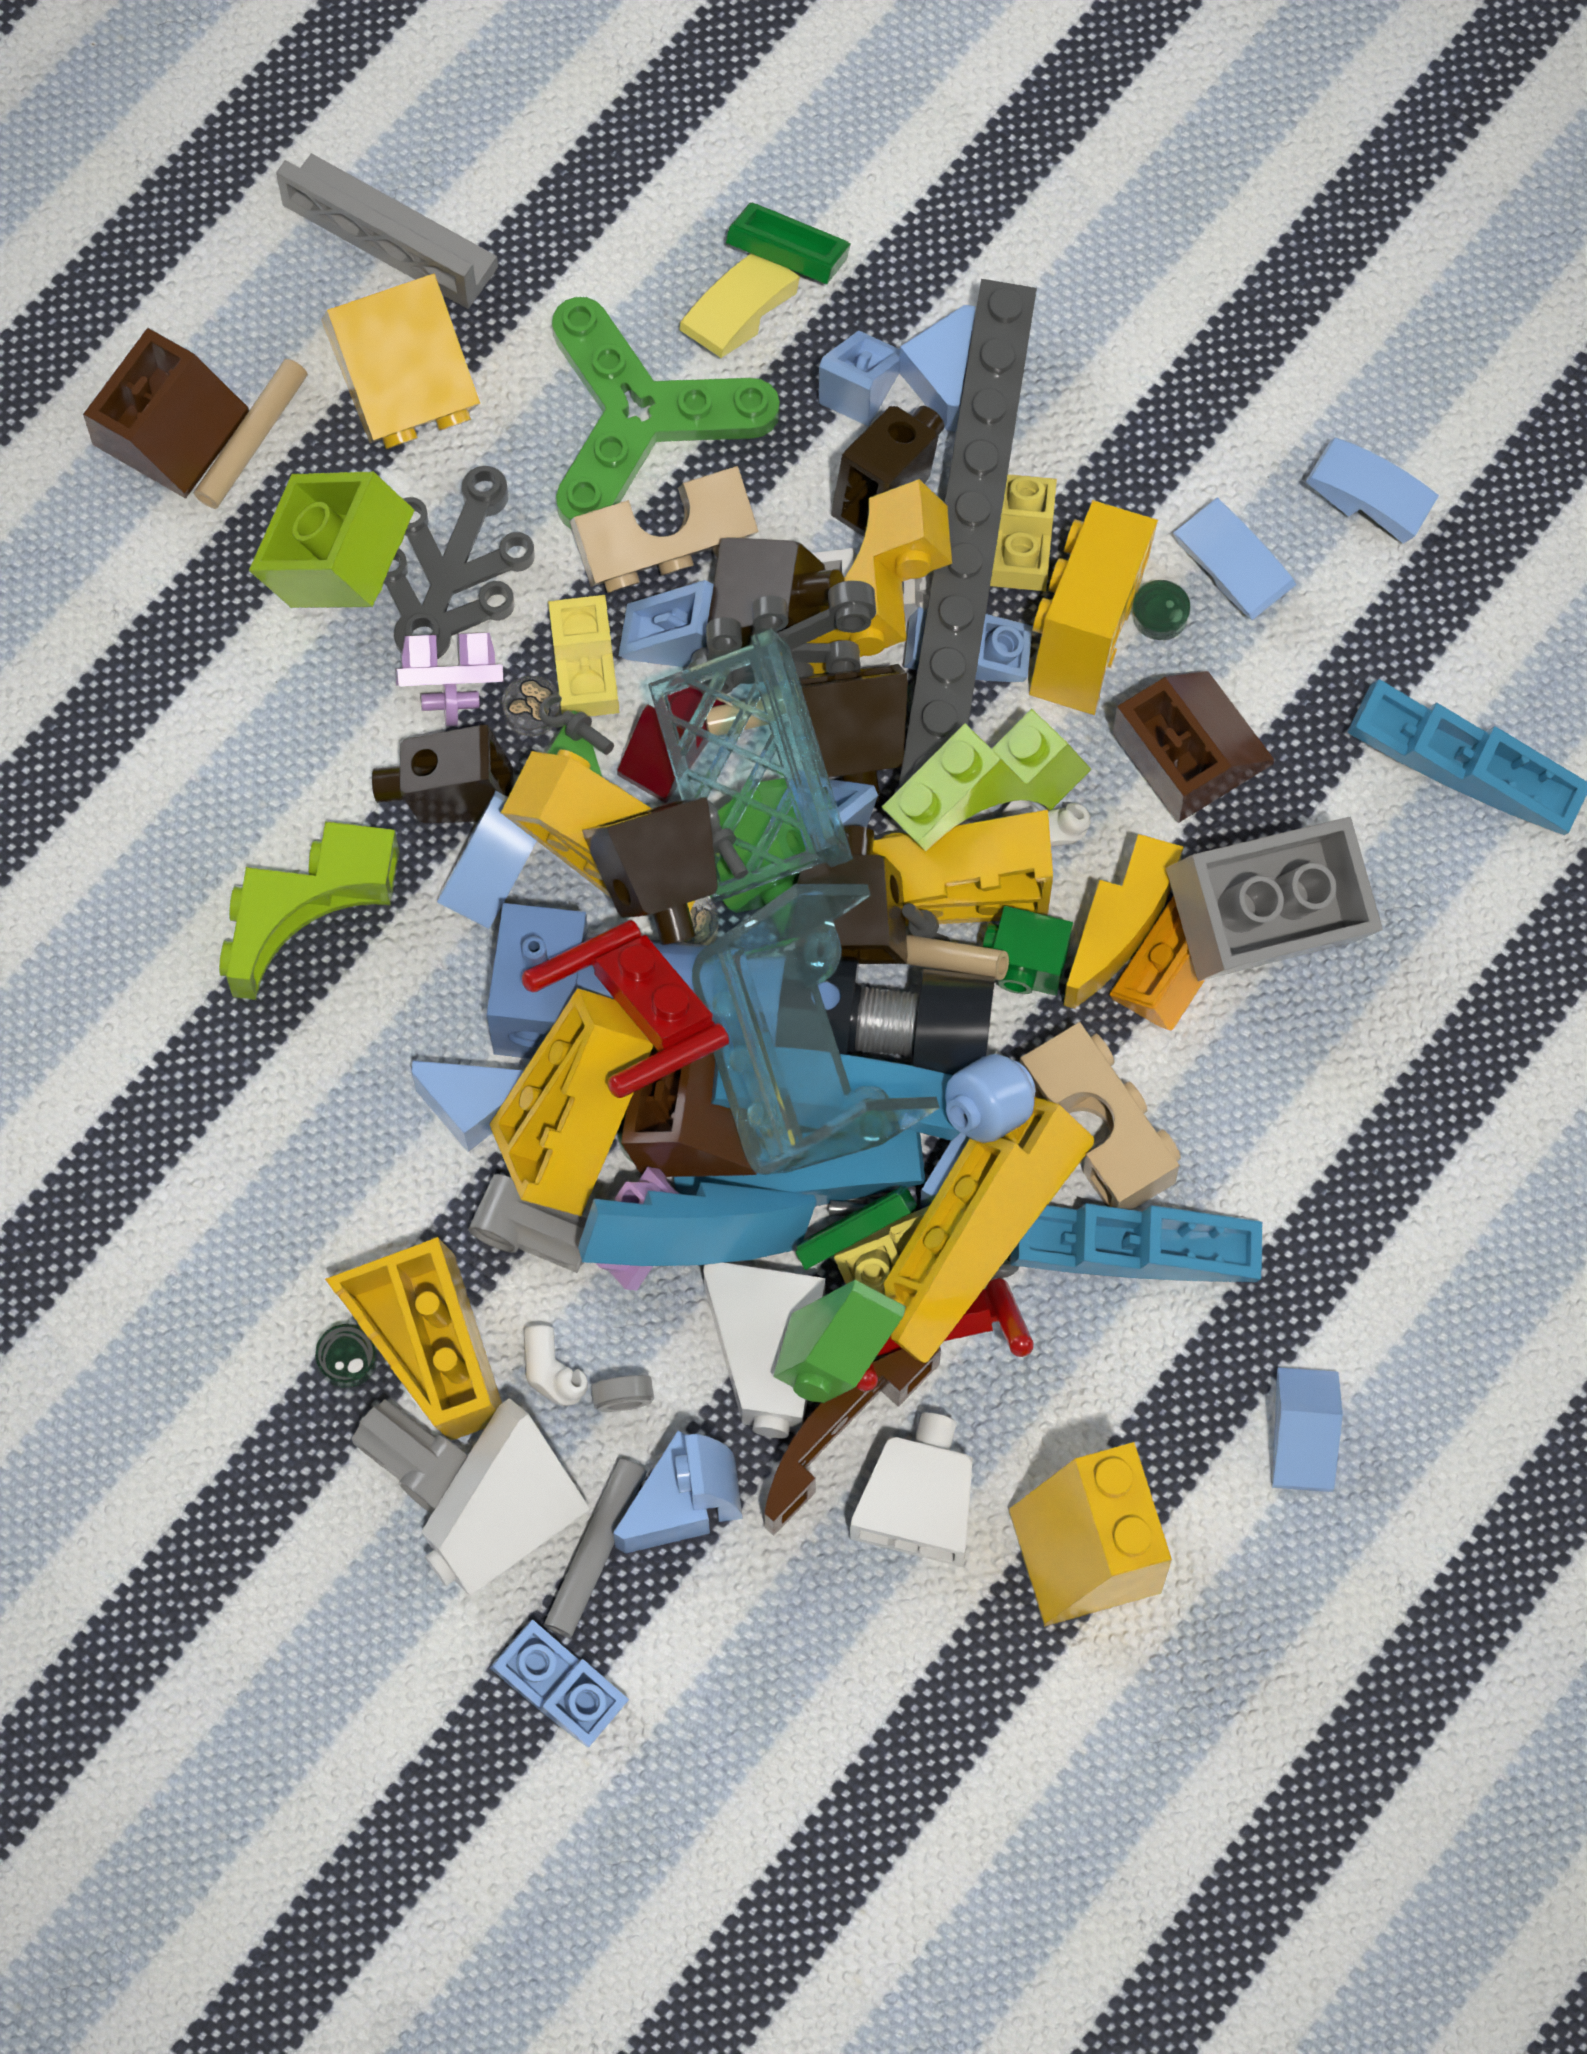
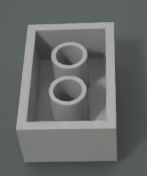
[1166,816,1383,981]

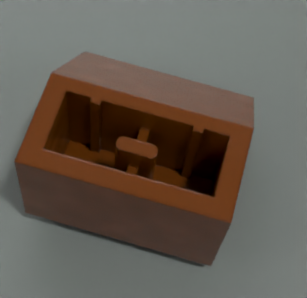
[83,327,249,499]
[1113,671,1275,823]
[621,1046,765,1177]

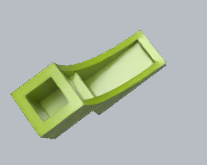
[882,708,1092,851]
[219,821,400,1000]

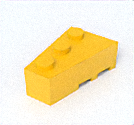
[1029,500,1158,715]
[501,749,719,912]
[872,810,1053,926]
[489,988,653,1216]
[325,1237,502,1441]

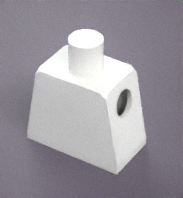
[850,1413,973,1567]

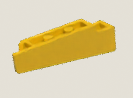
[884,1097,1094,1363]

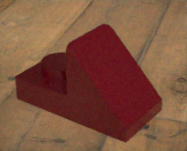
[617,677,726,803]

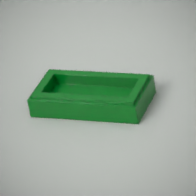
[726,202,851,284]
[795,1186,917,1270]

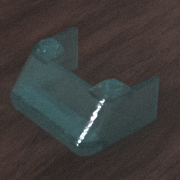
[692,884,940,1175]

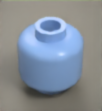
[945,1054,1036,1143]

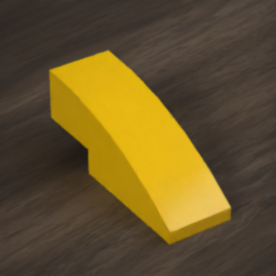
[1064,834,1183,1009]

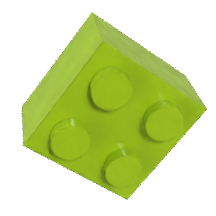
[249,471,415,608]

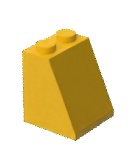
[321,273,480,449]
[1009,1442,1172,1627]

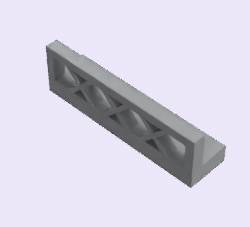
[276,153,498,309]

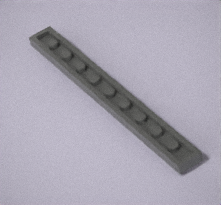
[898,279,1037,790]

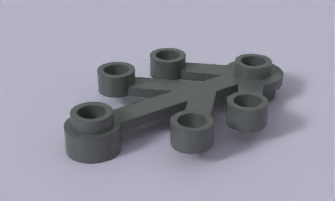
[383,466,535,659]
[686,581,876,696]

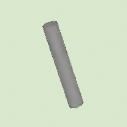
[544,1459,647,1638]

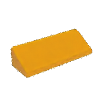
[1109,895,1205,1031]

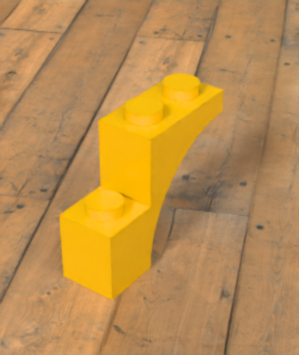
[807,479,952,674]

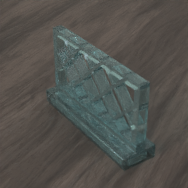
[648,629,853,903]

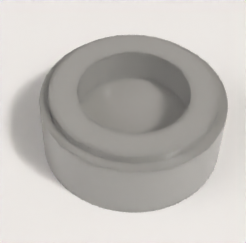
[591,1375,654,1412]

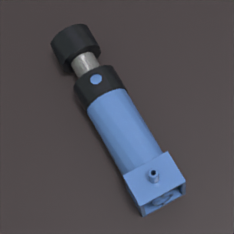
[487,903,995,1075]

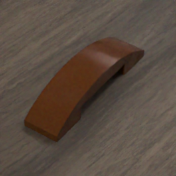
[764,1347,941,1536]

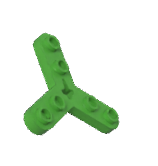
[552,297,780,530]

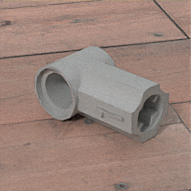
[468,1174,587,1273]
[351,1399,468,1514]

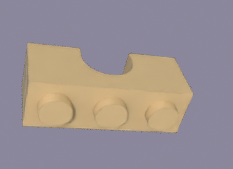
[570,466,759,593]
[1020,1022,1181,1210]

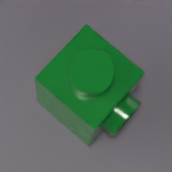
[982,906,1073,996]

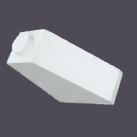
[704,1262,825,1438]
[421,1398,590,1597]

